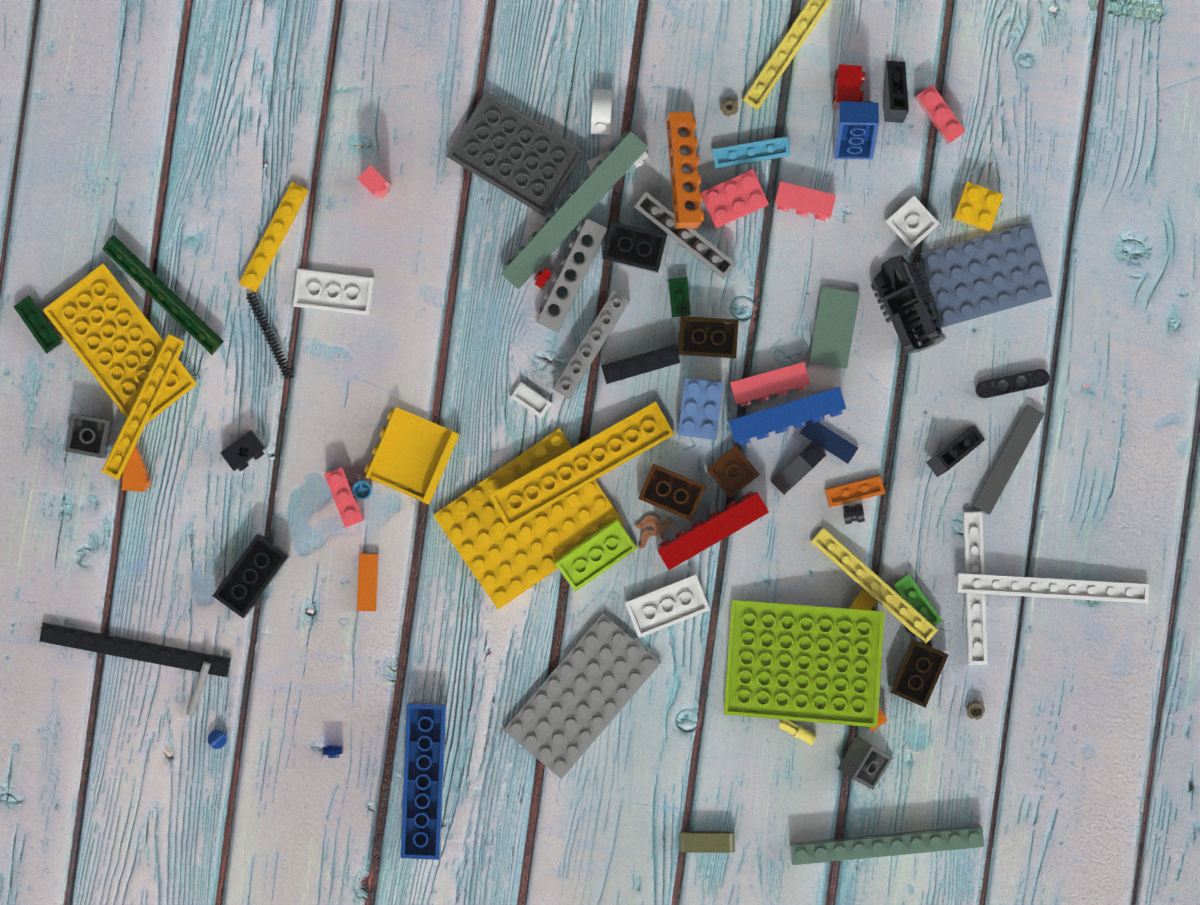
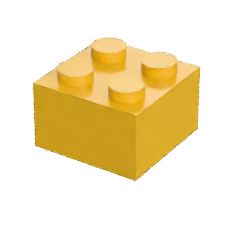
[952,182,1003,232]

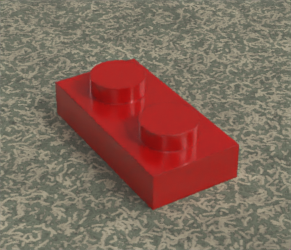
[534,268,553,290]

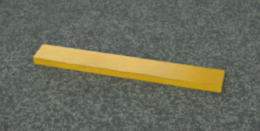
[101,333,186,480]

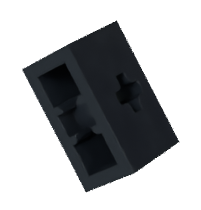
[220,430,266,472]

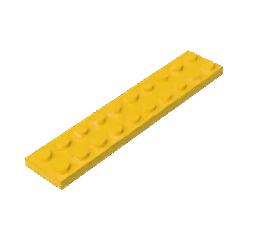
[489,401,675,529]

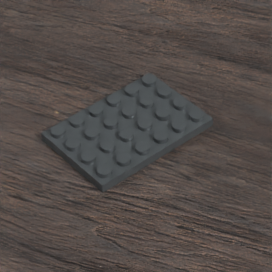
[446,91,585,217]

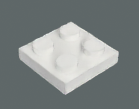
[885,196,940,250]

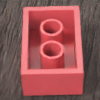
[702,169,769,229]

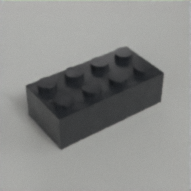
[212,533,291,619]

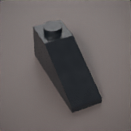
[883,60,909,123]
[926,425,985,477]
[771,441,826,495]

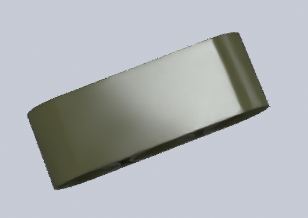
[679,831,735,853]

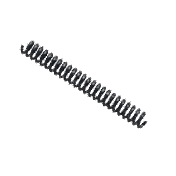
[246,292,294,379]

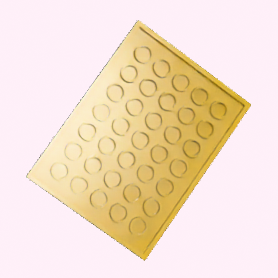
[433,428,624,610]

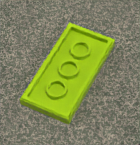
[553,517,637,592]

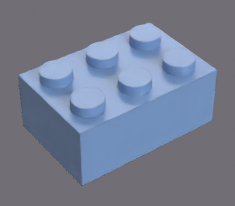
[677,378,723,440]

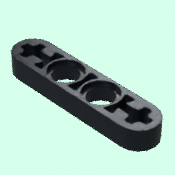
[975,369,1049,398]

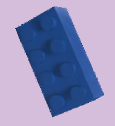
[834,100,879,159]

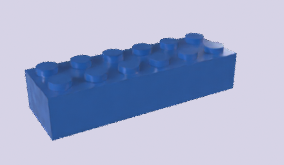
[727,387,846,445]

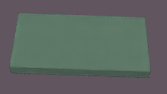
[809,287,860,369]

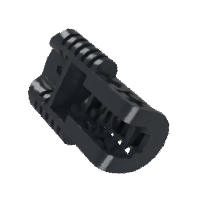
[871,255,946,353]

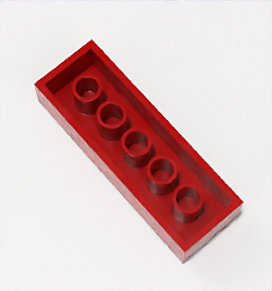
[657,491,769,570]

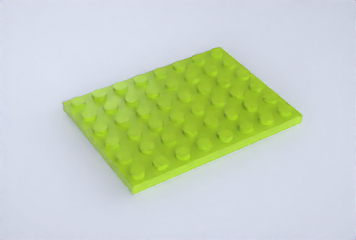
[724,600,885,728]

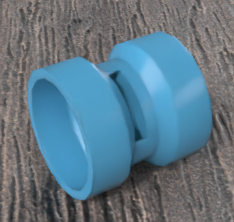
[352,481,373,500]

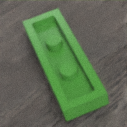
[893,574,943,626]

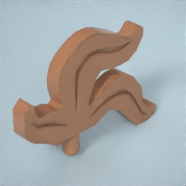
[635,515,671,549]

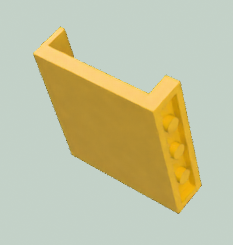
[364,407,460,505]

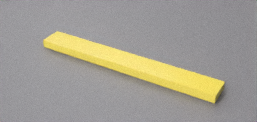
[742,0,832,111]
[811,527,938,644]

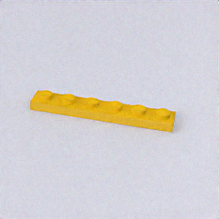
[239,182,309,293]

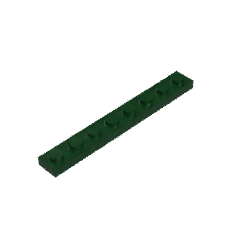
[102,235,224,355]

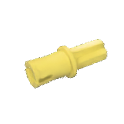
[779,720,817,745]

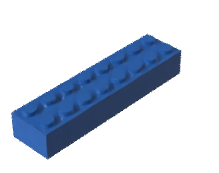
[401,702,447,860]

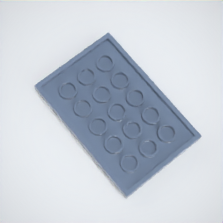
[920,223,1052,328]

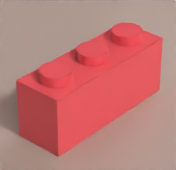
[915,84,966,144]
[357,165,391,199]
[774,181,836,221]
[324,467,365,528]

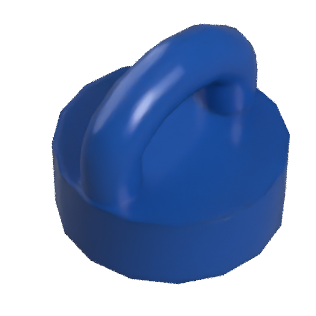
[207,729,227,749]

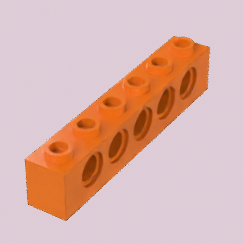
[666,112,704,229]

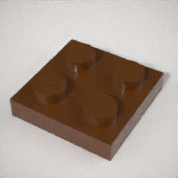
[706,445,760,499]

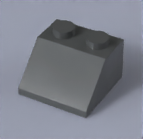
[837,736,893,790]

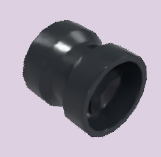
[843,503,865,525]

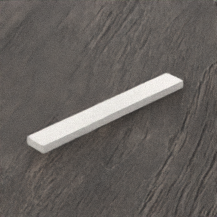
[963,511,988,665]

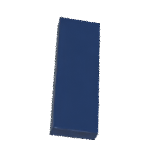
[800,420,858,464]

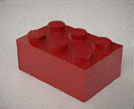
[832,64,865,109]

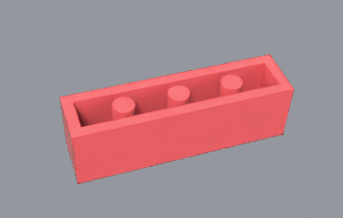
[729,362,810,407]

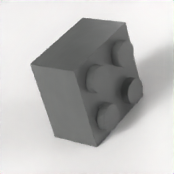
[65,413,113,458]

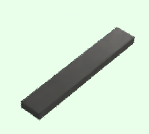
[972,405,1045,515]

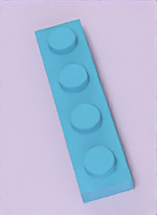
[712,136,791,169]

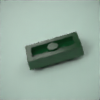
[668,277,691,318]

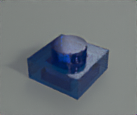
[323,744,344,758]

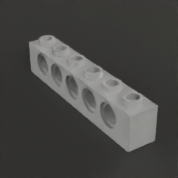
[634,192,736,280]
[535,219,608,333]
[553,291,630,399]

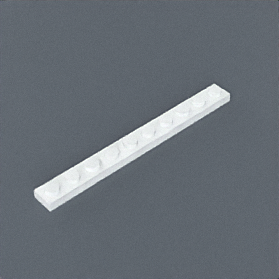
[956,573,1149,603]

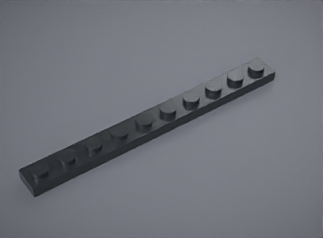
[39,622,232,677]

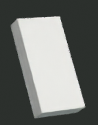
[510,381,552,419]

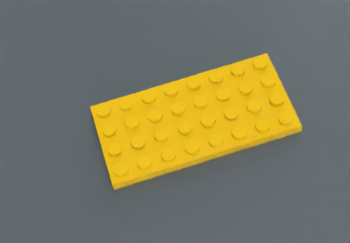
[43,263,198,425]

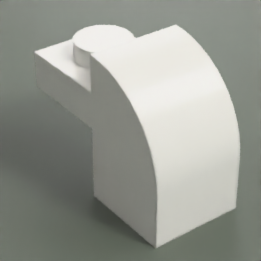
[591,89,613,135]

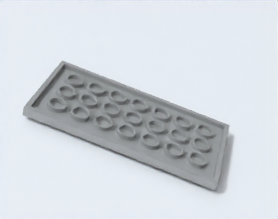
[503,613,661,779]

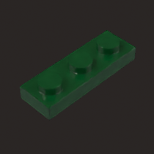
[13,296,63,354]

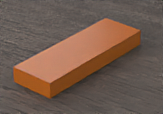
[825,475,885,508]
[357,553,379,612]

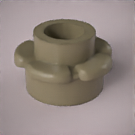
[720,97,738,116]
[966,701,985,720]

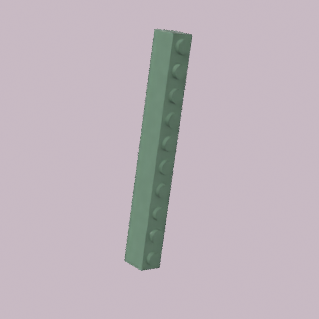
[501,131,649,289]
[790,825,984,865]

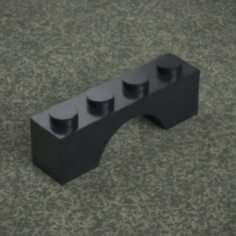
[601,344,680,385]

